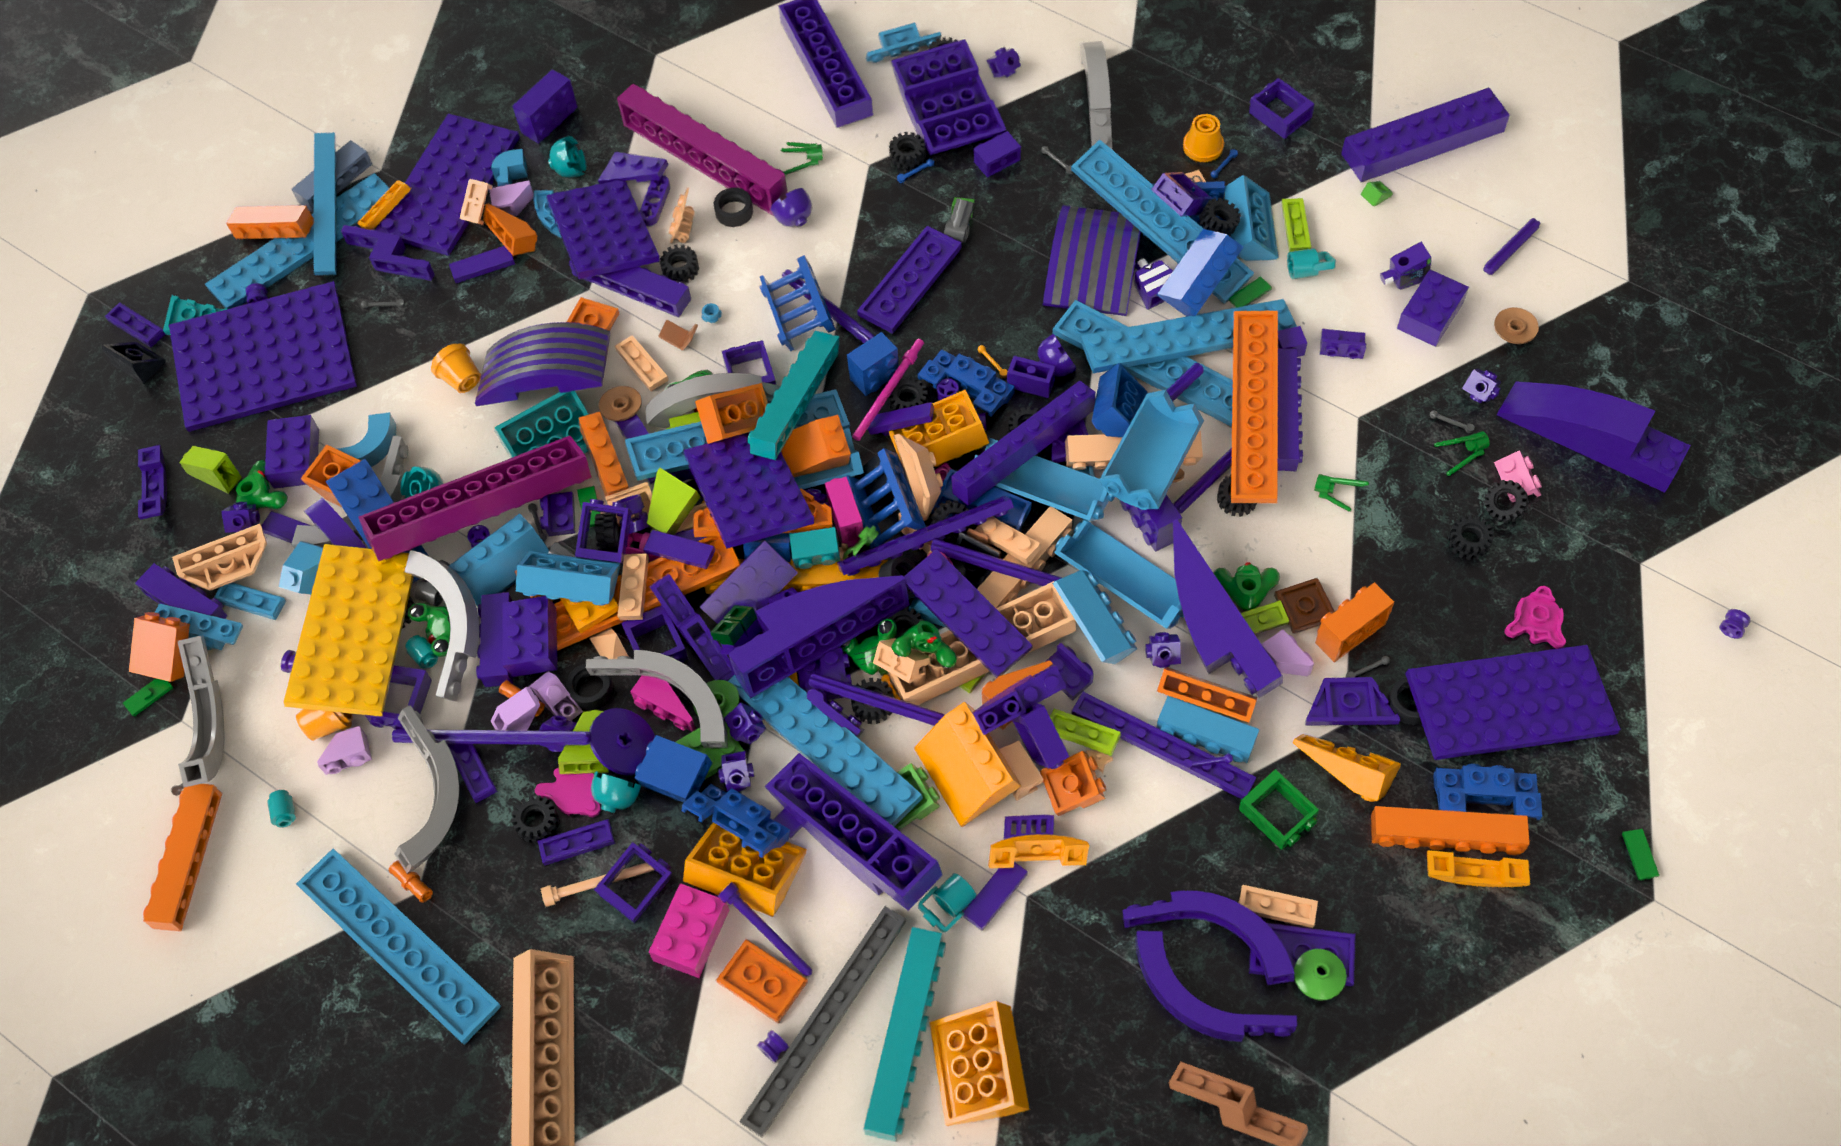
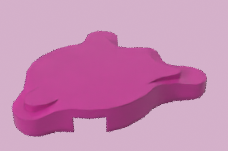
[1505,586,1566,649]
[535,768,601,817]

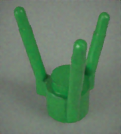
[781,142,823,175]
[1434,431,1490,476]
[1314,474,1369,512]

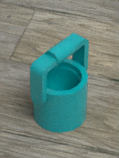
[1287,248,1336,279]
[918,873,976,933]

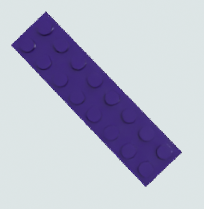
[778,0,873,128]
[1342,87,1510,182]

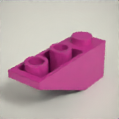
[631,676,696,732]

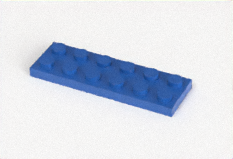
[326,459,429,584]

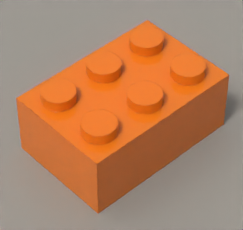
[1315,582,1394,663]

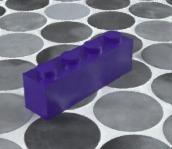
[135,564,227,619]
[476,592,513,687]

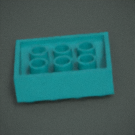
[494,391,589,458]

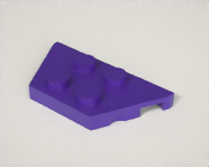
[1305,677,1400,726]

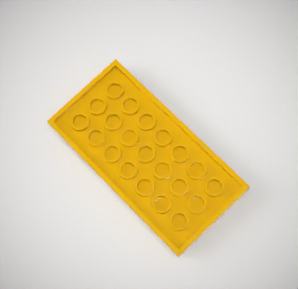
[283,544,414,716]

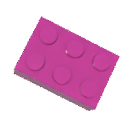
[649,884,730,978]

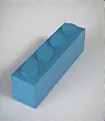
[1156,696,1259,763]

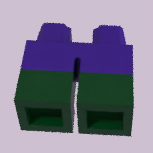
[710,605,761,655]

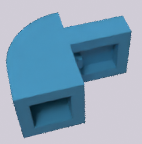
[491,149,528,187]

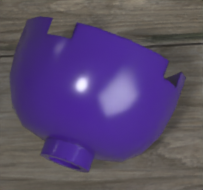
[770,188,812,227]
[1037,334,1077,378]

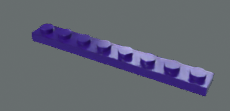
[837,496,1014,576]
[1071,692,1257,799]

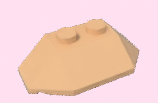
[894,434,943,521]
[172,524,267,591]

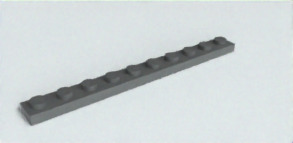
[739,906,906,1138]

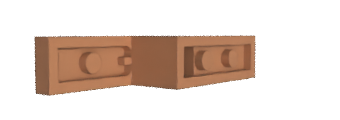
[1169,1062,1308,1146]

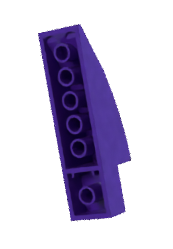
[1497,381,1691,493]
[1173,519,1283,698]
[728,575,910,699]
[765,753,943,911]

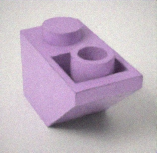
[489,181,534,216]
[1262,630,1314,676]
[530,672,583,721]
[491,687,540,731]
[317,726,372,775]

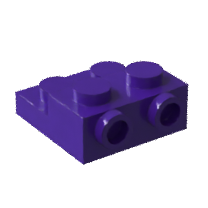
[798,647,852,700]

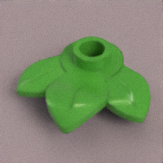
[843,525,879,559]

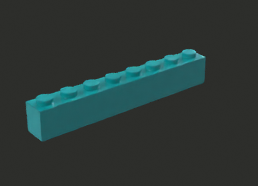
[748,330,839,460]
[863,927,946,1142]

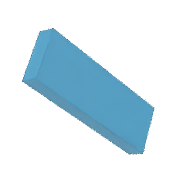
[214,583,286,620]

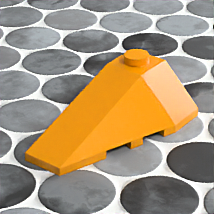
[1293,734,1401,802]

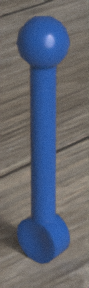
[1210,149,1238,178]
[897,159,934,183]

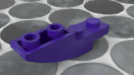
[972,665,1066,735]

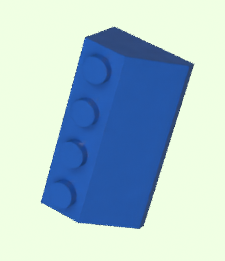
[1157,229,1243,317]
[1092,363,1148,438]

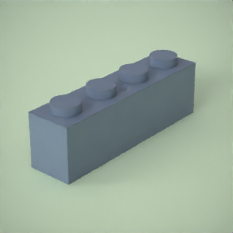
[291,140,372,213]

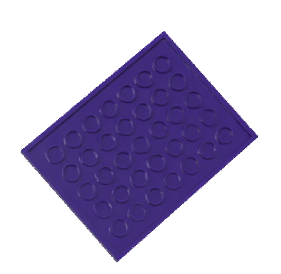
[169,281,357,432]

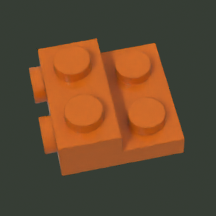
[1040,751,1107,816]

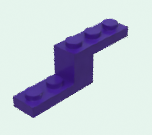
[341,225,435,281]
[649,573,735,681]

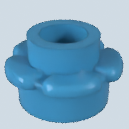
[701,303,722,323]

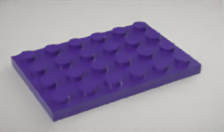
[546,180,660,279]
[684,432,814,549]

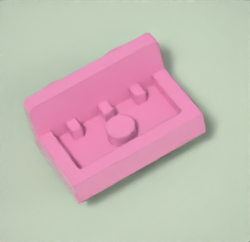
[1494,450,1542,503]

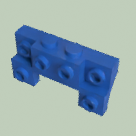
[918,349,1014,417]
[931,469,1031,532]
[1433,764,1542,820]
[682,784,790,858]

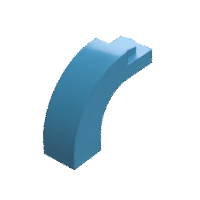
[337,412,396,467]

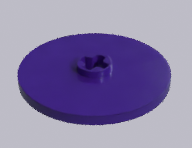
[589,708,655,775]

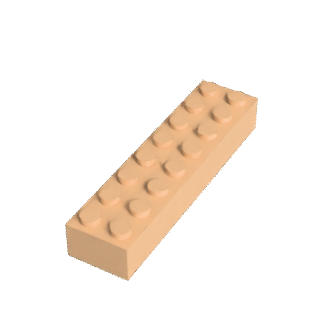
[887,581,1076,705]

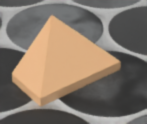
[589,628,629,659]

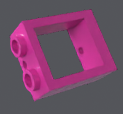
[825,477,863,549]

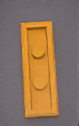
[357,180,411,230]

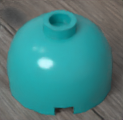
[549,136,586,178]
[400,466,444,499]
[591,771,641,813]

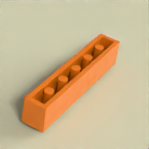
[143,784,222,931]
[1371,806,1529,855]

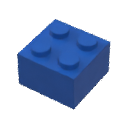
[847,332,899,396]

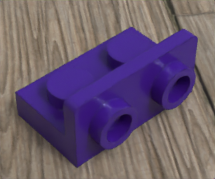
[1319,329,1366,359]
[540,491,575,537]
[1045,643,1094,701]

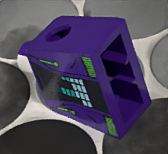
[1380,241,1432,290]

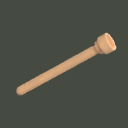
[541,863,654,907]

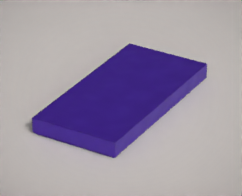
[1249,923,1356,986]

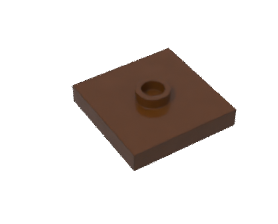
[1274,577,1335,634]

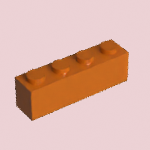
[226,205,314,239]
[579,411,629,497]
[1157,667,1258,723]

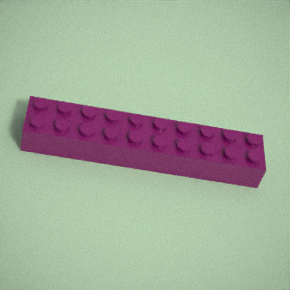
[617,84,788,216]
[358,436,592,561]

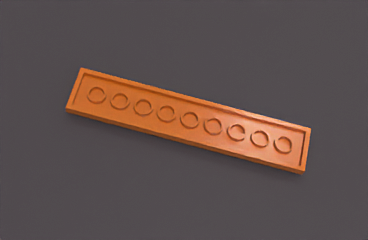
[1231,311,1278,503]
[554,536,740,651]

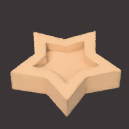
[1086,750,1113,773]

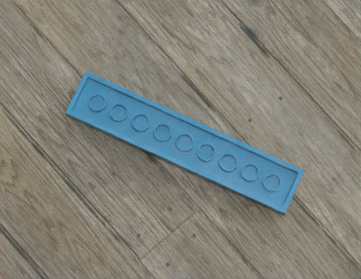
[1071,140,1254,304]
[205,173,390,309]
[1080,299,1297,374]
[1053,300,1233,427]
[625,389,850,481]
[728,675,923,826]
[296,849,501,1045]

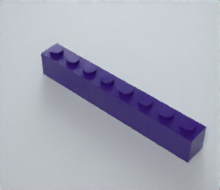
[952,381,1096,506]

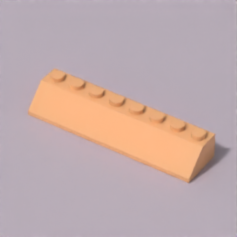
[512,949,574,1146]

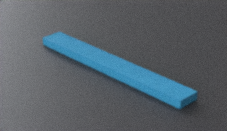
[314,132,336,276]

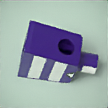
[1134,259,1173,310]

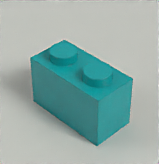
[789,527,841,569]

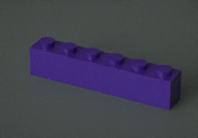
[569,260,691,318]
[1278,348,1303,472]

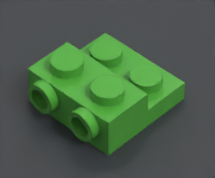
[894,763,940,830]

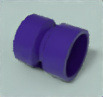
[616,494,649,534]

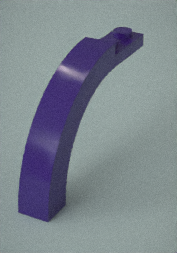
[1122,891,1294,985]
[1135,931,1297,1042]

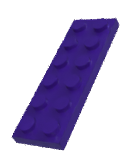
[857,226,962,334]
[904,549,1033,678]

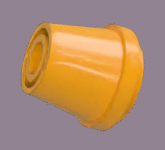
[1183,114,1224,162]
[431,344,481,393]
[296,709,353,741]

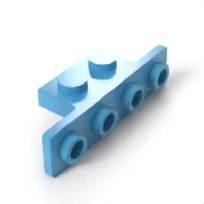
[866,23,942,63]
[155,604,243,650]

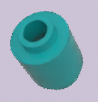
[405,635,438,669]
[267,790,296,828]

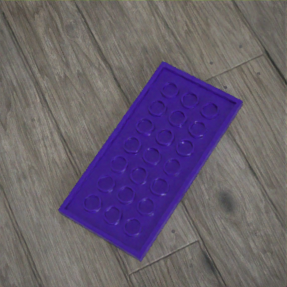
[376,114,520,256]
[1405,645,1621,760]

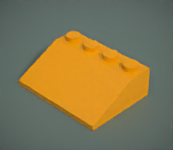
[888,390,989,467]
[914,701,1021,827]
[683,823,807,917]
[930,1001,1029,1126]

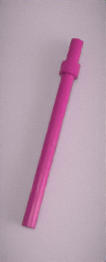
[852,339,924,441]

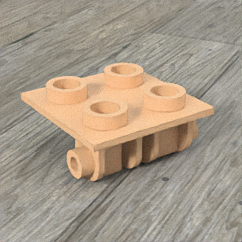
[668,187,695,243]

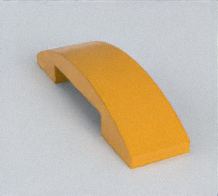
[988,835,1089,868]
[1427,850,1530,887]

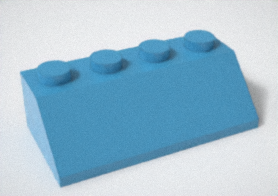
[1224,175,1279,261]
[449,514,550,607]
[516,551,620,606]
[1052,570,1138,665]

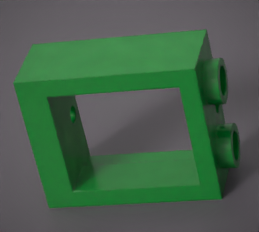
[1239,769,1319,850]

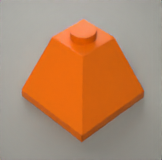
[301,444,361,507]

